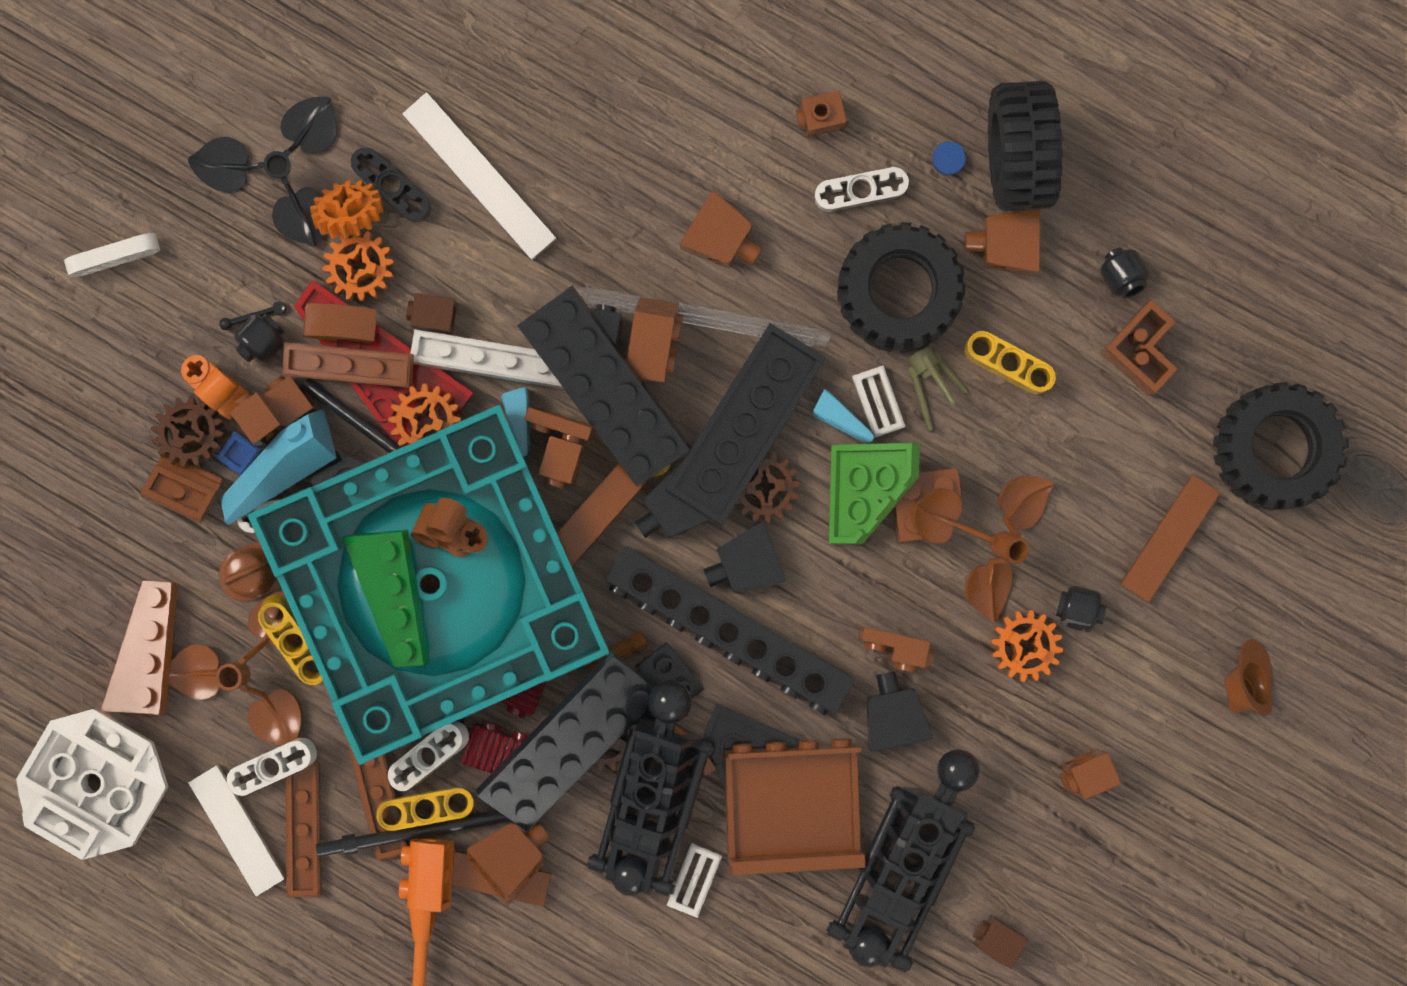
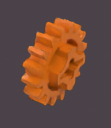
[310,180,384,239]
[322,231,395,302]
[388,384,462,447]
[990,610,1063,682]

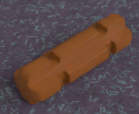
[587,631,649,671]

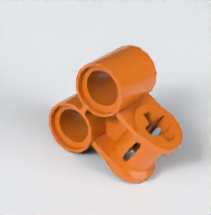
[181,355,249,420]

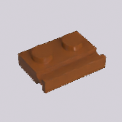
[140,455,223,524]

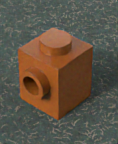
[795,90,847,137]

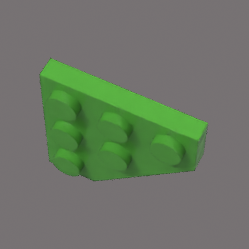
[829,443,920,544]

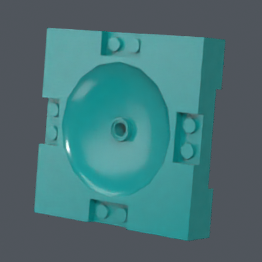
[247,404,609,765]

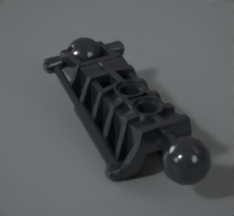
[587,680,716,897]
[826,749,980,973]

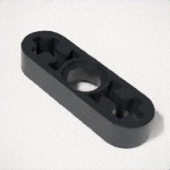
[351,147,431,222]

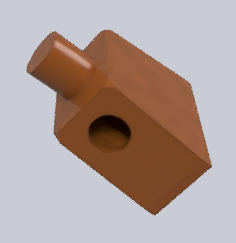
[680,191,763,268]
[964,209,1040,276]
[467,823,550,906]

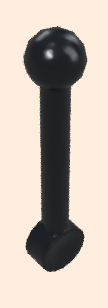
[219,301,286,330]

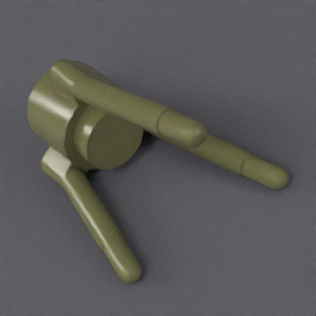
[907,346,968,432]

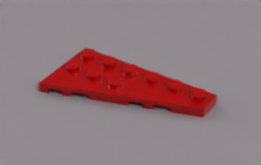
[293,280,474,447]

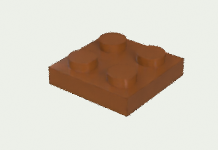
[524,406,595,444]

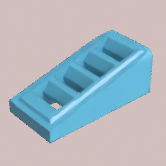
[501,387,530,459]
[811,389,874,444]

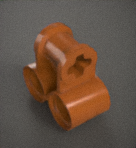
[410,498,488,558]

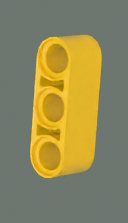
[964,331,1056,395]
[258,595,323,685]
[376,787,473,831]

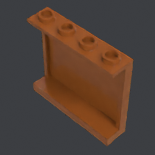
[724,738,865,875]

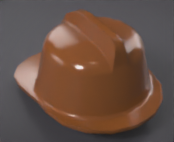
[218,540,281,602]
[1225,639,1272,716]

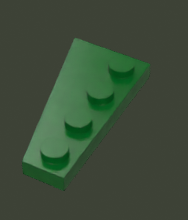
[342,529,430,667]

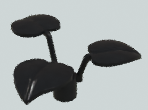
[188,97,337,247]

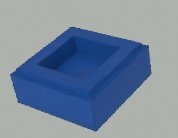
[215,431,263,476]

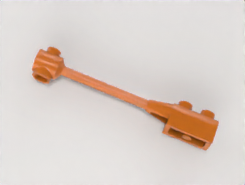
[399,838,454,986]

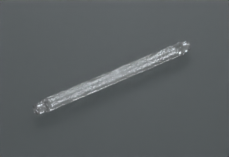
[573,285,830,347]

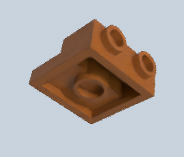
[857,626,934,673]

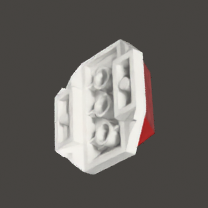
[16,709,169,860]

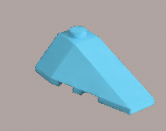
[220,409,337,525]

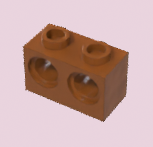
[538,436,586,489]
[1059,748,1121,800]

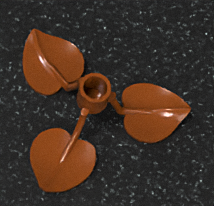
[913,475,1054,622]
[169,591,302,746]

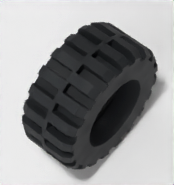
[988,81,1063,211]
[837,222,966,353]
[1213,382,1349,511]

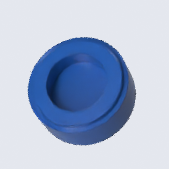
[932,141,966,176]

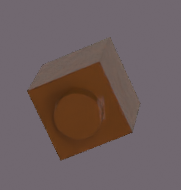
[406,293,458,335]
[973,915,1029,969]

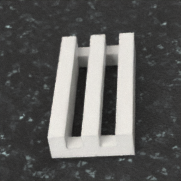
[852,365,905,438]
[667,842,722,918]

